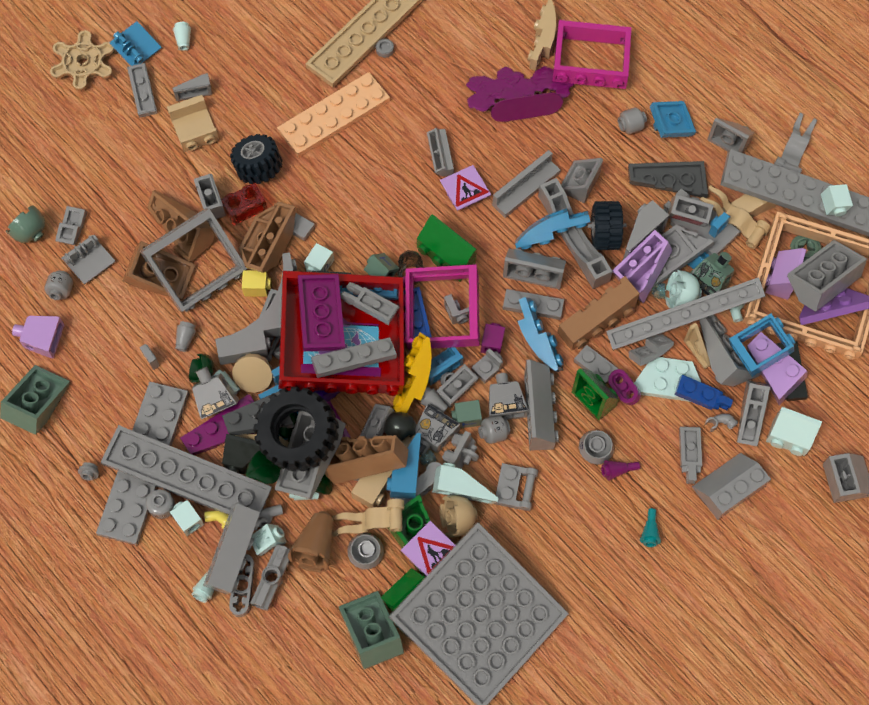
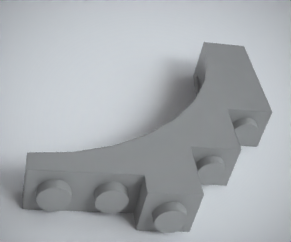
[215,252,297,365]

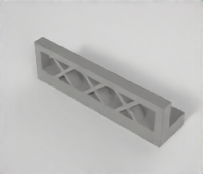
[492,150,561,218]

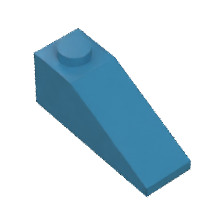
[387,433,421,499]

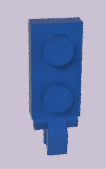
[674,375,733,410]

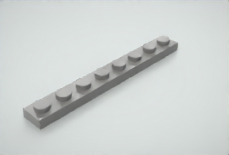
[606,277,765,350]

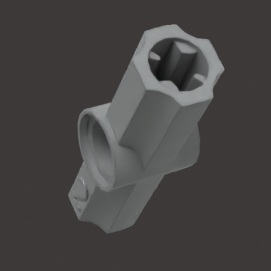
[251,544,290,611]

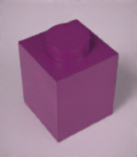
[480,323,505,354]

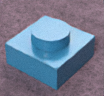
[709,212,730,238]

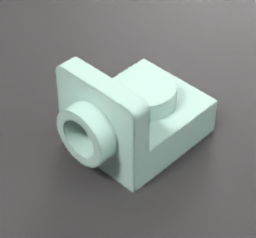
[251,524,287,556]

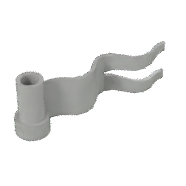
[774,113,817,173]

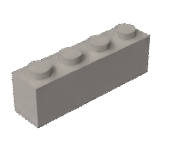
[203,503,261,594]

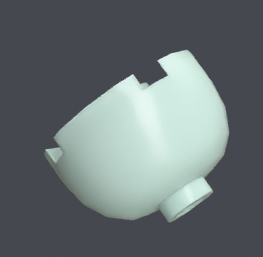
[665,270,702,308]

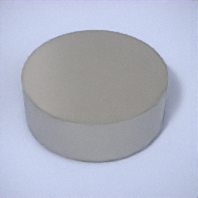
[376,39,394,58]

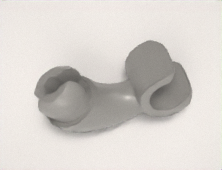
[704,414,738,432]

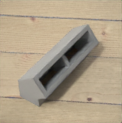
[427,128,454,177]

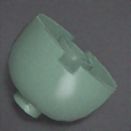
[6,205,45,243]

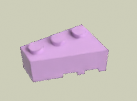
[612,230,672,303]
[747,332,807,406]

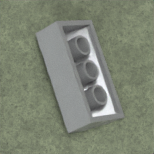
[787,240,867,312]
[524,360,559,450]

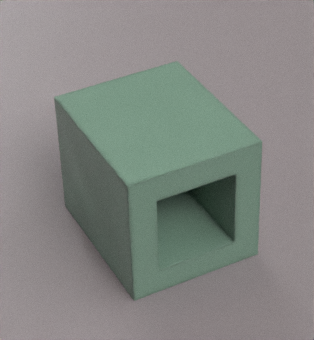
[364,253,400,277]
[451,400,482,428]

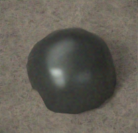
[383,412,417,441]

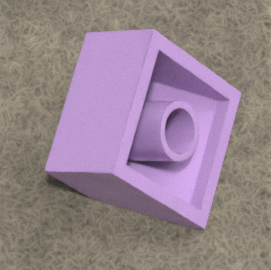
[765,248,806,300]

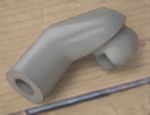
[259,504,283,528]

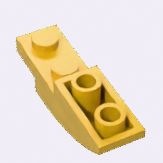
[392,332,432,413]

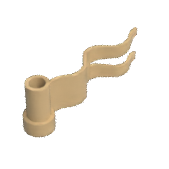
[700,185,771,249]
[332,499,404,537]

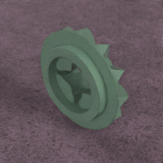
[790,235,821,262]

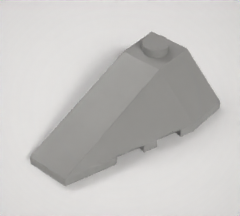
[699,315,761,387]

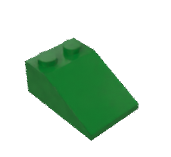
[572,368,619,421]

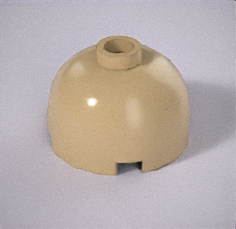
[440,495,478,538]

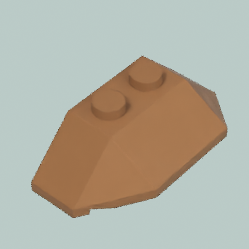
[239,201,296,273]

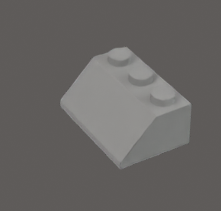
[503,249,566,290]
[692,453,771,520]

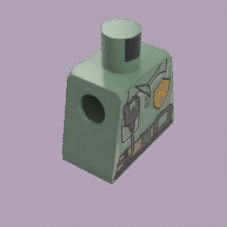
[690,252,735,295]

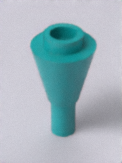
[640,508,661,547]

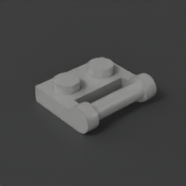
[494,463,538,511]

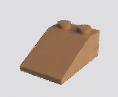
[122,241,195,300]

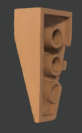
[147,190,215,262]

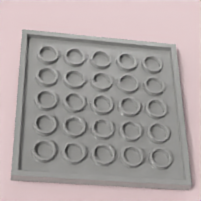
[388,523,569,705]

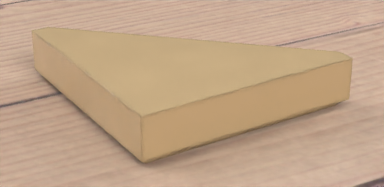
[684,323,711,369]

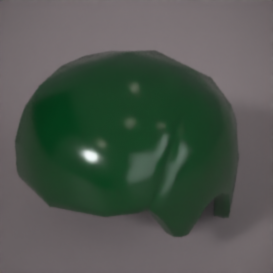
[189,353,215,384]

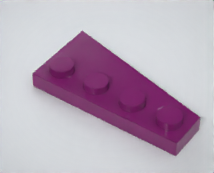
[180,394,255,455]

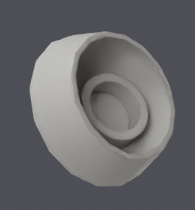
[579,430,614,464]
[347,533,384,569]

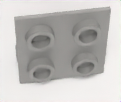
[61,235,116,285]

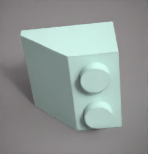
[766,407,822,456]

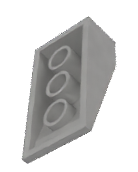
[274,411,346,499]

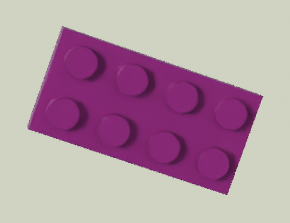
[297,274,345,352]

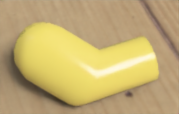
[204,510,228,529]

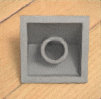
[561,158,603,203]

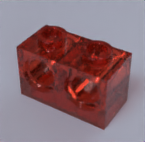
[221,183,268,226]

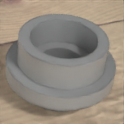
[78,462,99,481]

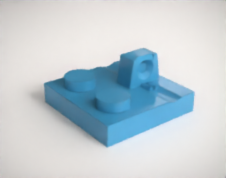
[649,101,696,138]

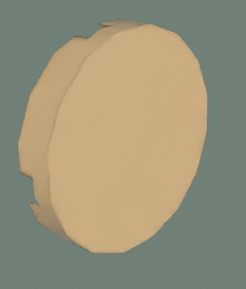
[232,354,273,393]

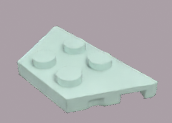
[631,357,701,402]

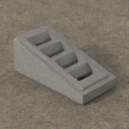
[173,73,213,101]

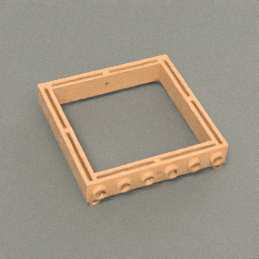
[742,211,869,360]

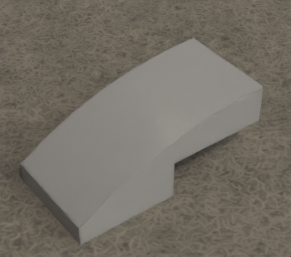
[55,206,87,245]
[629,334,674,366]

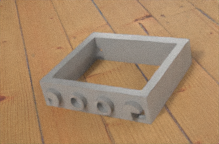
[140,208,248,312]

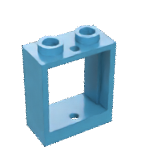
[729,313,795,377]

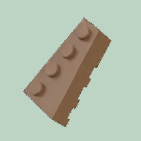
[557,276,640,351]
[325,435,409,484]

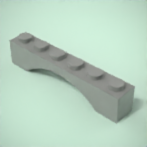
[538,178,613,289]

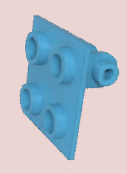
[109,21,162,66]

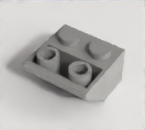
[823,453,869,503]

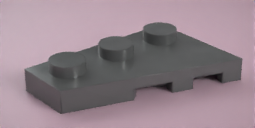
[222,391,295,435]

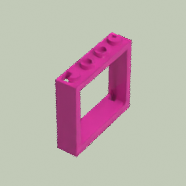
[552,20,631,89]
[403,264,480,350]

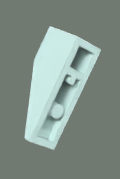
[432,463,498,505]

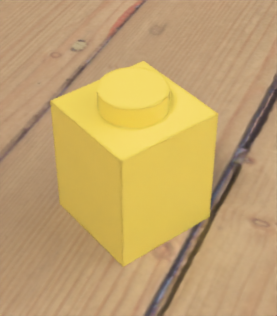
[242,270,272,297]

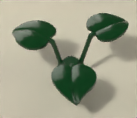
[246,412,332,495]

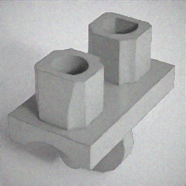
[442,431,479,469]

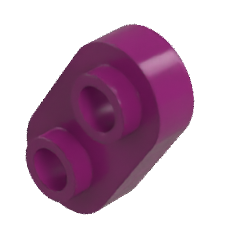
[608,369,641,405]

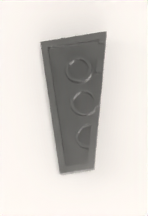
[628,161,708,198]

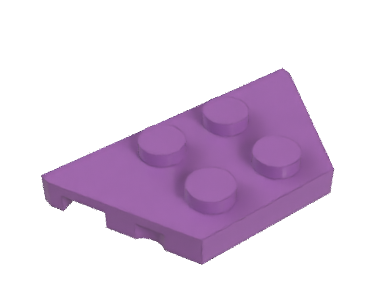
[799,288,869,325]

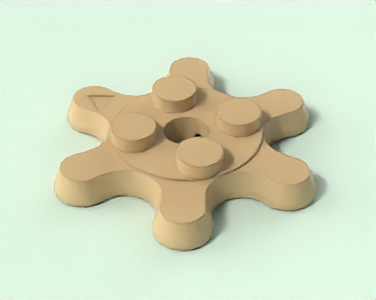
[50,30,114,91]

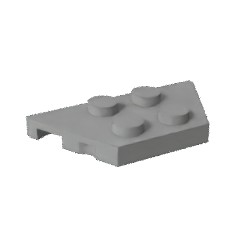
[652,224,715,289]

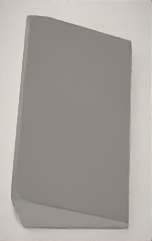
[436,364,479,408]

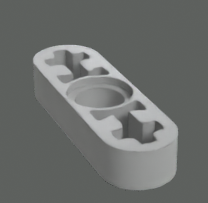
[229,554,255,617]

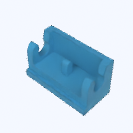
[428,347,464,386]

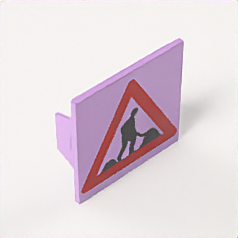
[440,165,491,211]
[401,521,455,576]

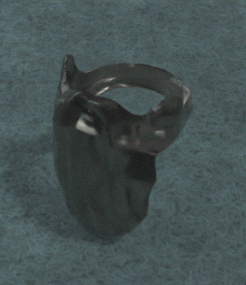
[397,250,424,285]

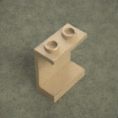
[167,95,219,152]

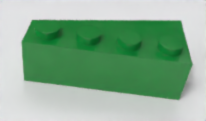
[387,494,430,577]

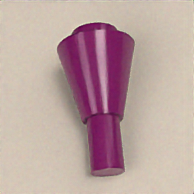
[601,460,640,481]

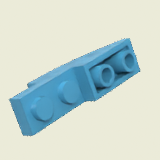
[515,208,590,250]
[518,297,564,372]

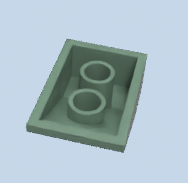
[0,365,70,435]
[339,591,404,669]

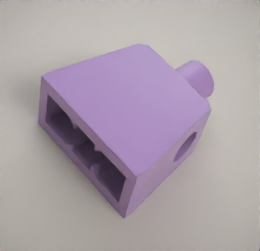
[12,316,64,359]

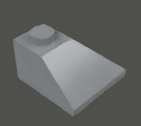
[707,118,755,153]

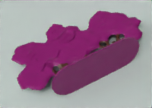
[466,66,574,122]

